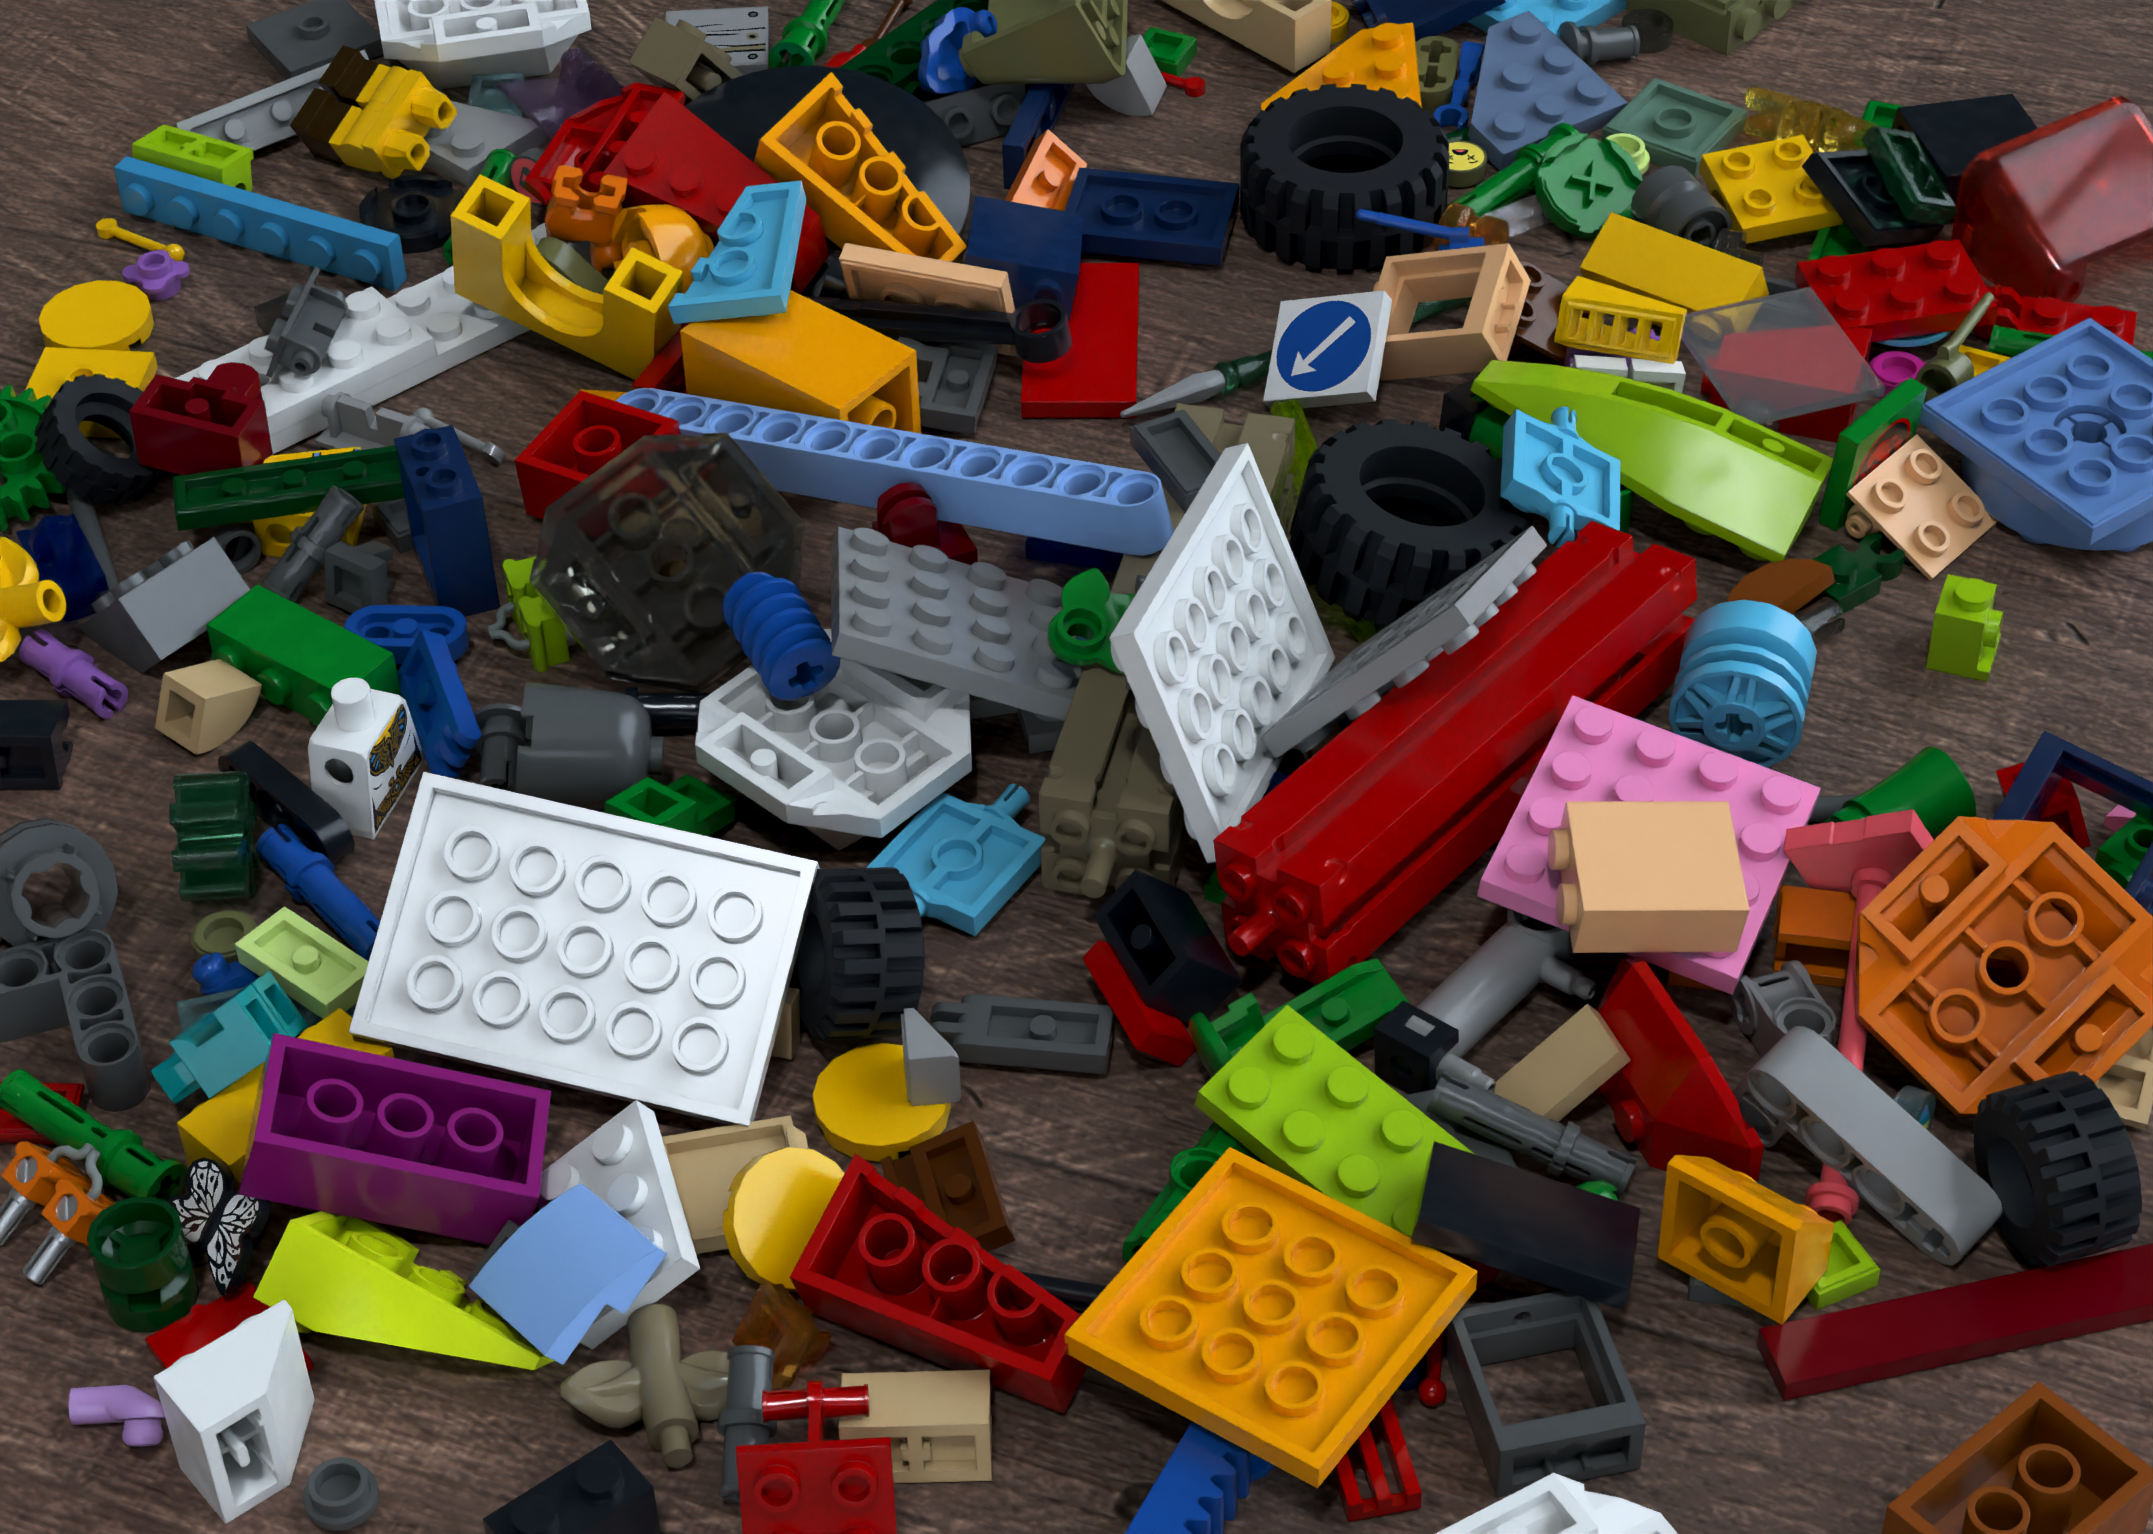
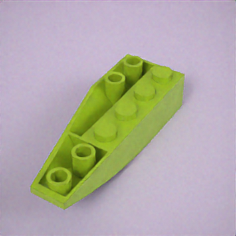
[1470,360,1833,562]

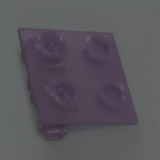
[498,49,625,137]

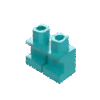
[151,970,308,1104]

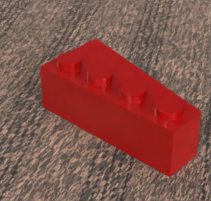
[603,91,830,295]

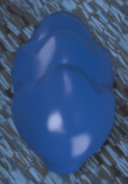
[918,7,997,96]

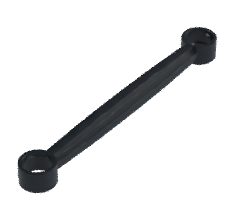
[681,296,1072,363]

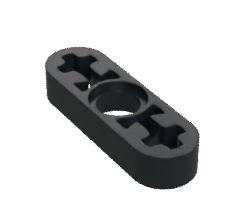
[218,740,355,864]

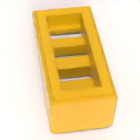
[1554,276,1687,364]

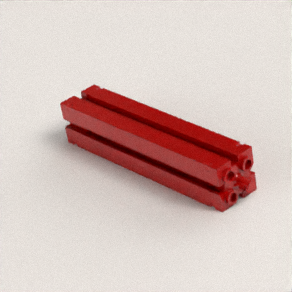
[1213,521,1697,985]

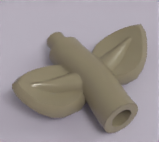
[560,1304,729,1468]

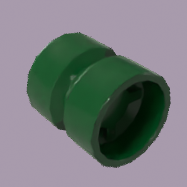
[87,1197,199,1333]

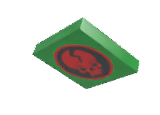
[1819,377,1928,532]

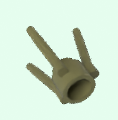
[1915,292,1994,402]

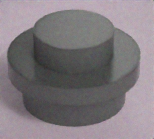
[303,1457,380,1531]

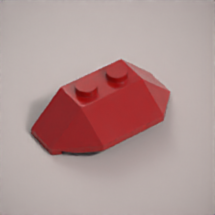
[525,82,685,207]
[1594,955,1764,1181]

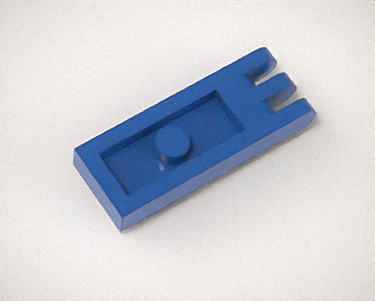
[397,630,482,779]

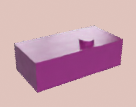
[238,1033,551,1245]

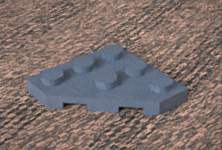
[1468,11,1627,170]

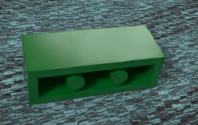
[206,584,402,727]

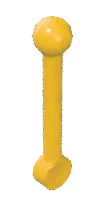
[96,218,185,262]

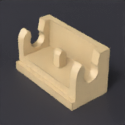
[838,1370,992,1483]

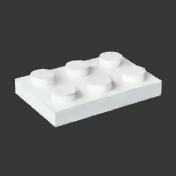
[538,1100,700,1350]

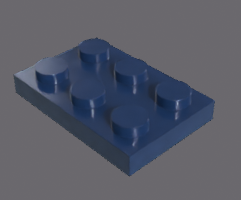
[1065,168,1239,266]

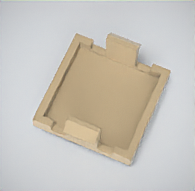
[662,1115,809,1254]

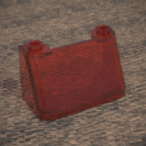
[1951,96,2153,303]

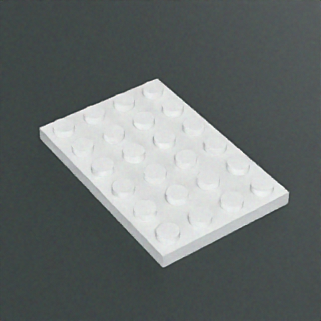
[1110,443,1335,863]
[349,772,820,1126]

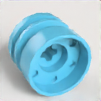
[1668,600,1817,768]

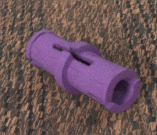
[19,629,128,719]

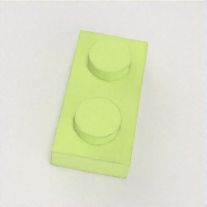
[235,906,369,1019]

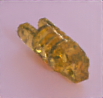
[1744,87,1878,152]

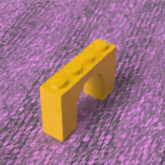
[450,174,683,380]

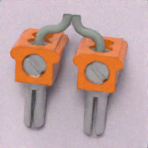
[0,1141,115,1284]

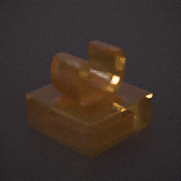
[732,1284,832,1389]

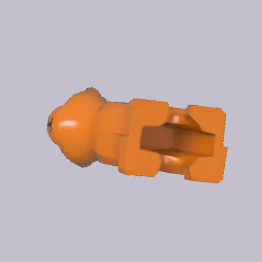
[545,165,627,273]

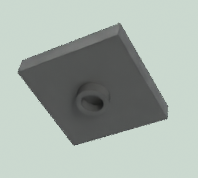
[246,0,383,80]

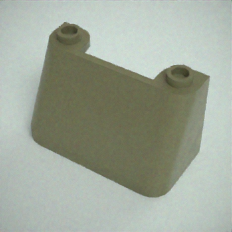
[959,0,1128,84]

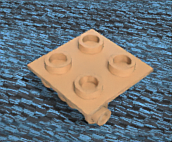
[1845,434,1998,581]

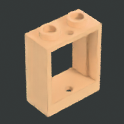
[1373,243,1531,381]

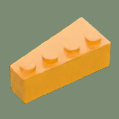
[754,72,967,264]

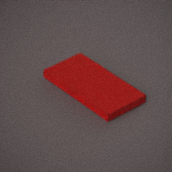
[1021,263,1139,418]

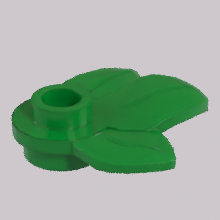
[1047,568,1134,674]

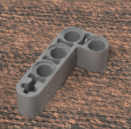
[1733,1026,2003,1265]

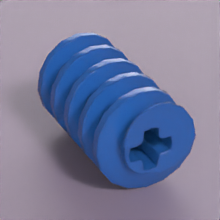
[722,572,840,701]

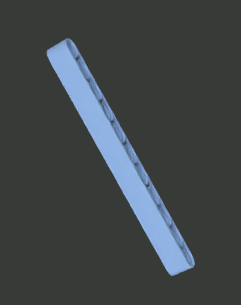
[616,388,1174,556]

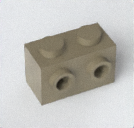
[628,17,743,106]

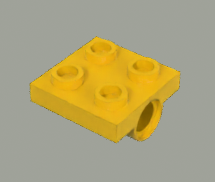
[1699,135,1843,245]

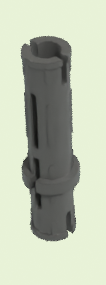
[1426,1070,1638,1199]

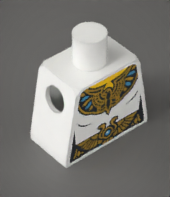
[308,678,425,840]

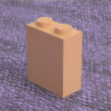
[1548,801,1749,953]

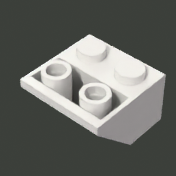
[154,1300,315,1524]

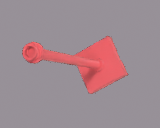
[1783,809,1934,1226]

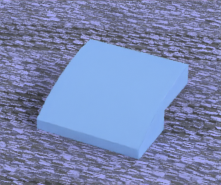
[469,1183,667,1365]

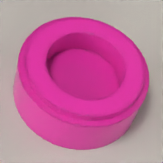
[1867,351,1925,399]

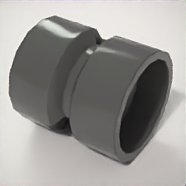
[1631,165,1732,251]

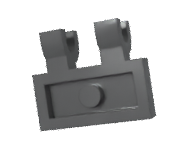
[898,337,997,435]

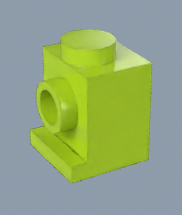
[1926,574,2004,682]

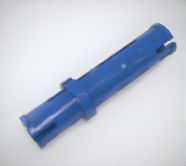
[256,824,380,961]

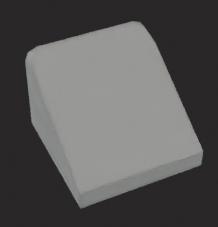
[900,1008,961,1106]

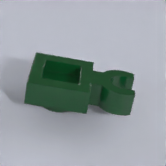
[1811,533,1905,619]

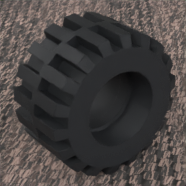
[790,867,925,1040]
[1973,1071,2142,1268]

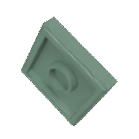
[1601,78,1748,178]

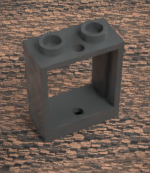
[1446,1289,1646,1497]

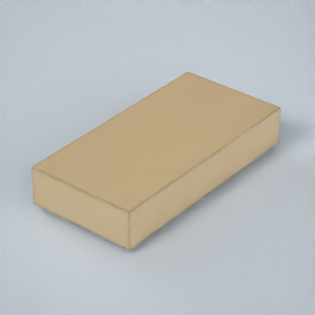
[1493,1004,1631,1122]

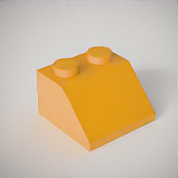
[1657,1155,1834,1325]

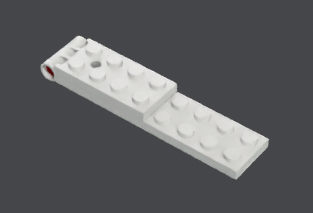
[175,223,615,455]

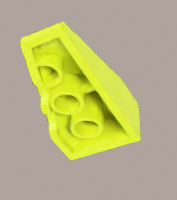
[253,1211,554,1370]

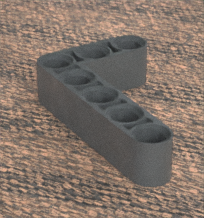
[0,928,150,1112]

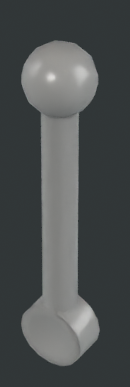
[412,407,506,465]

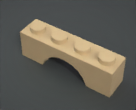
[1162,0,1332,73]

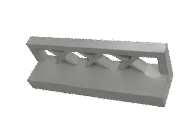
[172,49,369,153]

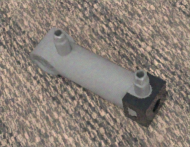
[1374,908,1597,1094]

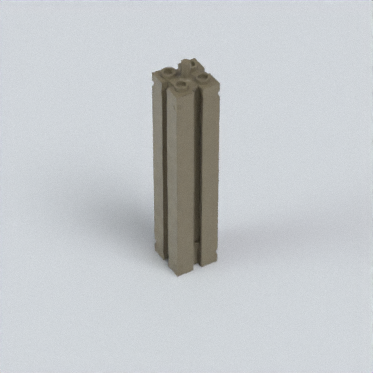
[1039,403,1295,898]

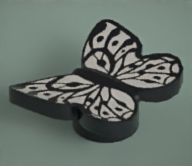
[166,1158,271,1297]

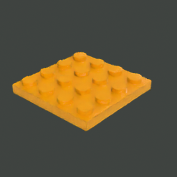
[1064,1147,1477,1489]

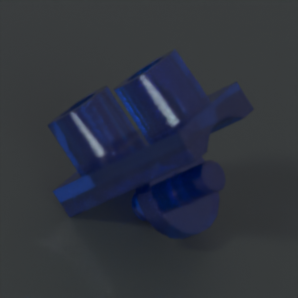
[16,514,109,622]

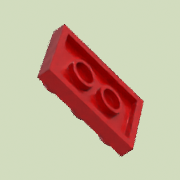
[1795,239,1998,342]

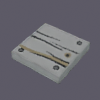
[666,6,769,75]

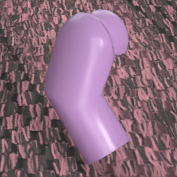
[68,1385,166,1447]

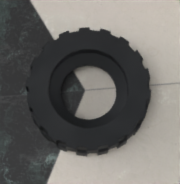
[34,374,164,506]

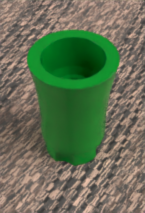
[1824,746,1976,839]

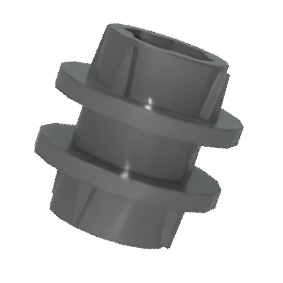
[0,818,118,946]

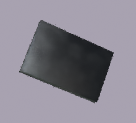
[1411,1141,1640,1309]

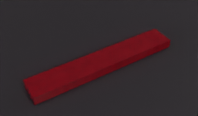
[1757,1243,2153,1401]

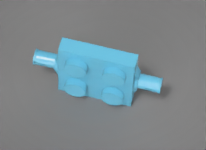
[1500,407,1620,548]
[866,783,1045,936]

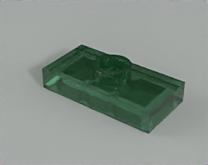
[1861,126,1958,225]

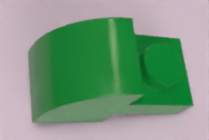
[604,774,736,836]

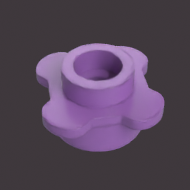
[122,250,190,301]

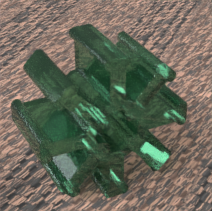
[169,771,259,901]

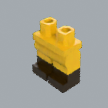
[290,45,457,179]

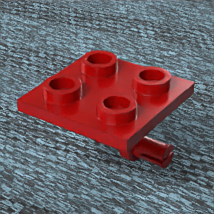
[736,1381,897,1534]

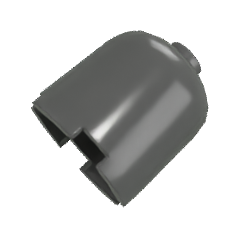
[515,682,664,812]

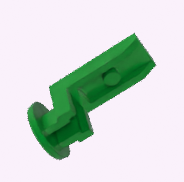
[1188,959,1410,1077]

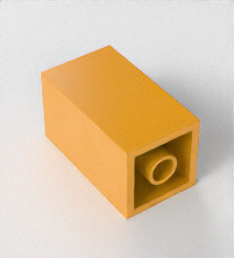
[680,290,921,434]

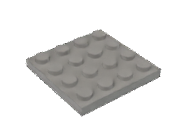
[831,526,1081,721]
[1261,526,1547,759]

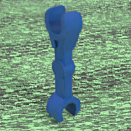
[1433,41,1485,130]

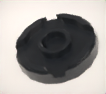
[359,174,465,254]

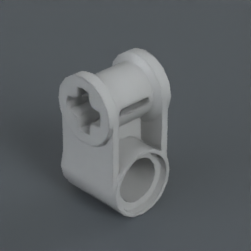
[1728,960,1836,1057]

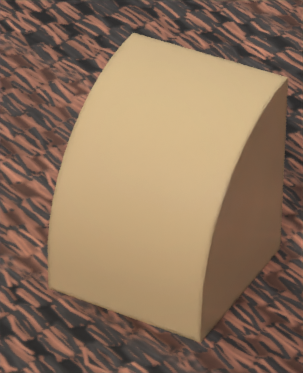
[155,659,262,755]

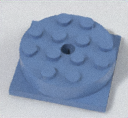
[1919,318,2153,552]

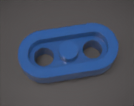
[344,605,469,664]

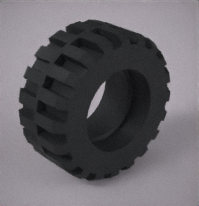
[1240,84,1450,274]
[1289,419,1533,630]

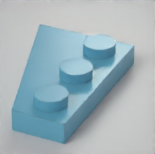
[668,180,807,324]

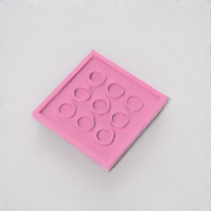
[1477,695,1821,995]

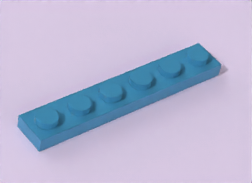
[114,156,407,291]

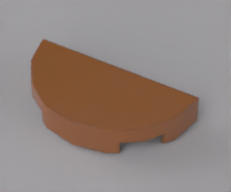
[1727,559,1835,614]

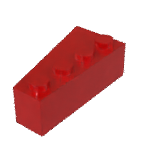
[790,1153,1088,1414]

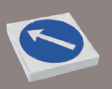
[1263,290,1392,411]

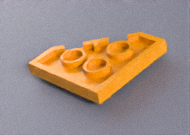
[1261,22,1422,111]

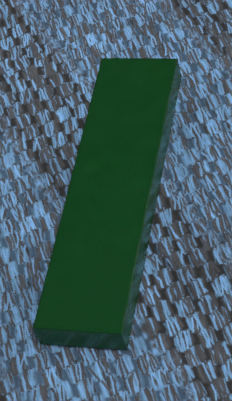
[173,445,404,531]

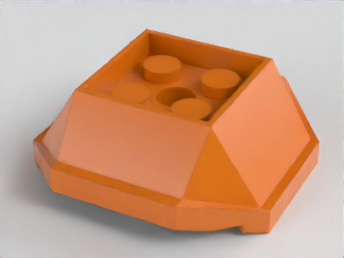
[1855,816,2153,1117]

